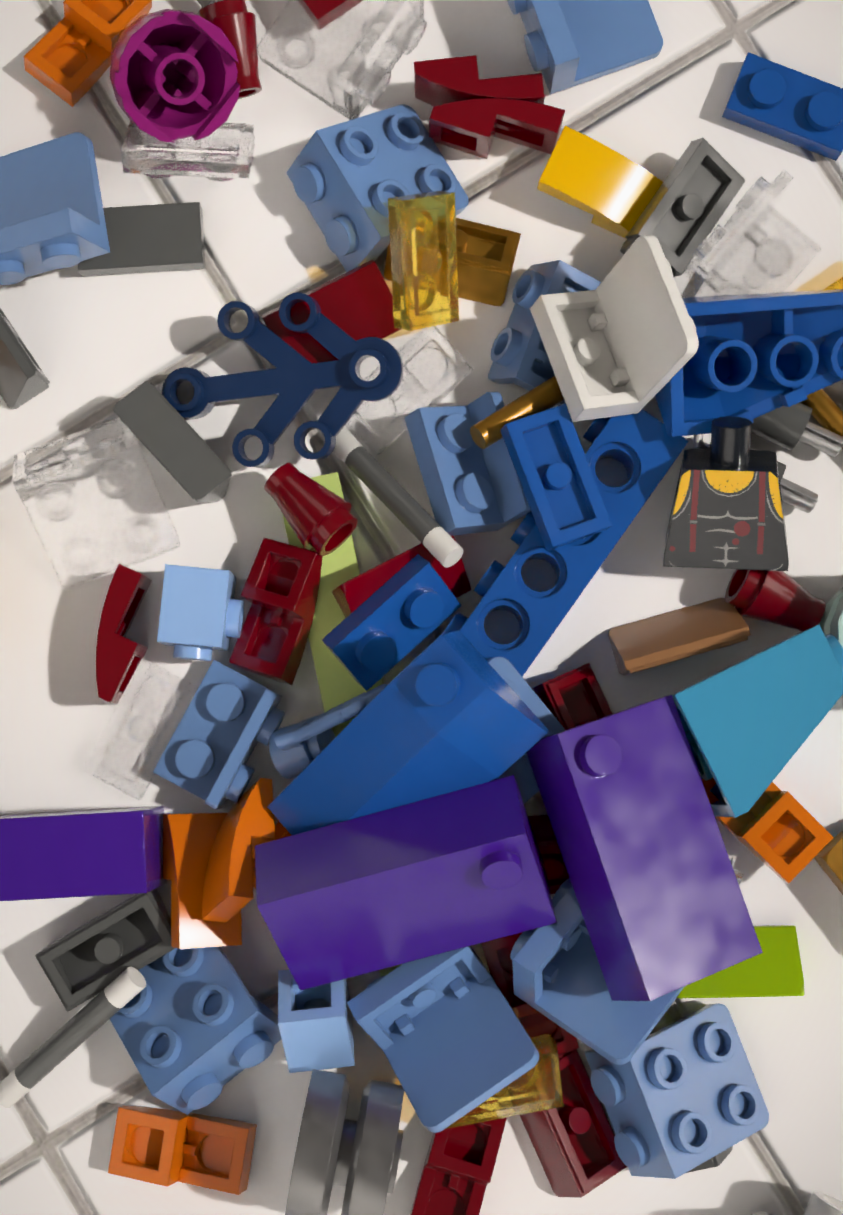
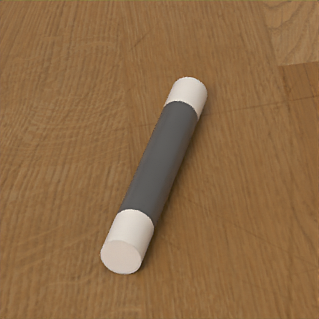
[333,427,464,568]
[0,967,146,1108]

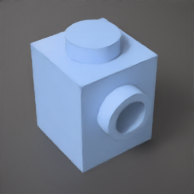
[157,564,244,661]
[278,969,355,1073]

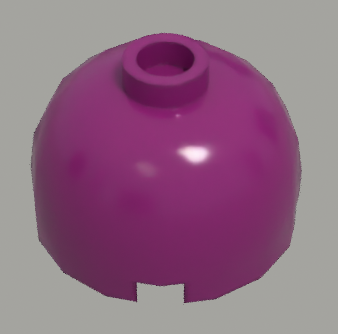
[110,9,240,143]

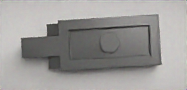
[620,137,745,277]

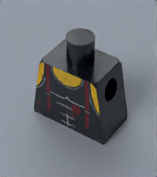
[663,416,789,571]

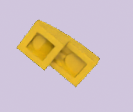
[537,126,663,239]

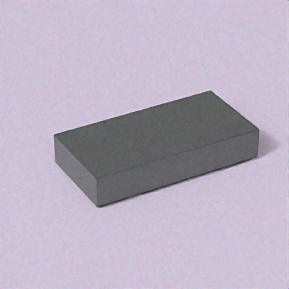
[78,202,206,276]

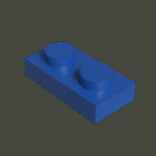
[722,52,843,161]
[500,404,613,551]
[322,554,462,691]

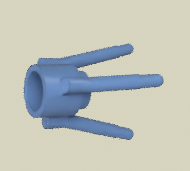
[269,684,387,779]

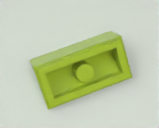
[677,925,805,999]

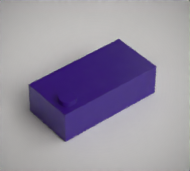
[526,694,763,1001]
[255,775,557,991]
[0,806,167,901]

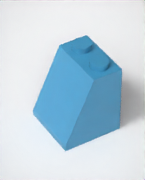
[672,624,843,818]

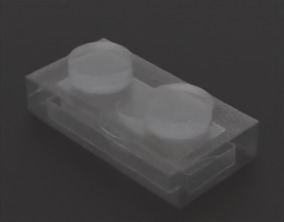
[121,120,255,182]
[82,658,199,800]

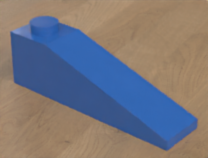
[655,289,843,437]
[268,630,550,835]

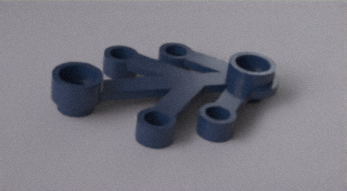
[162,292,403,467]

